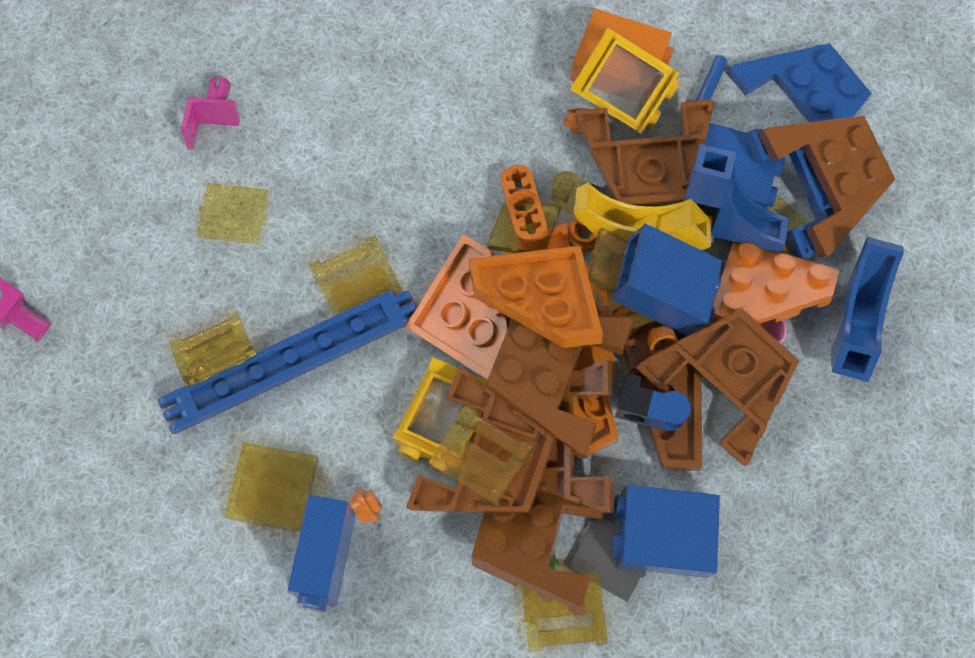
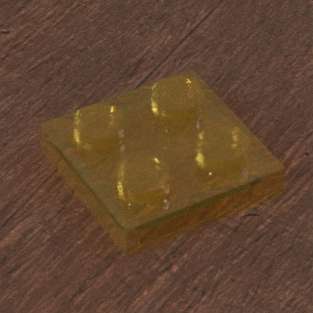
[224,442,319,532]

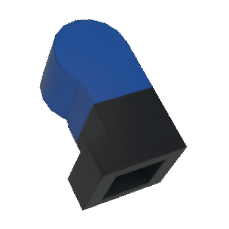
[615,373,691,431]

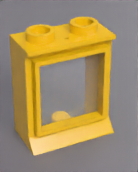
[570,27,681,134]
[392,357,487,477]

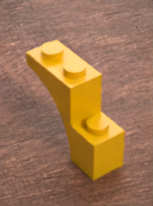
[574,182,711,257]

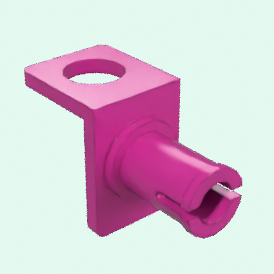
[181,76,240,150]
[0,278,52,342]

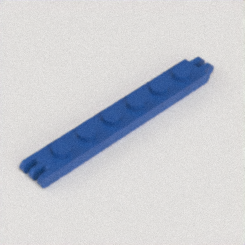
[157,291,417,434]

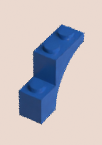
[685,144,789,253]
[831,237,904,382]

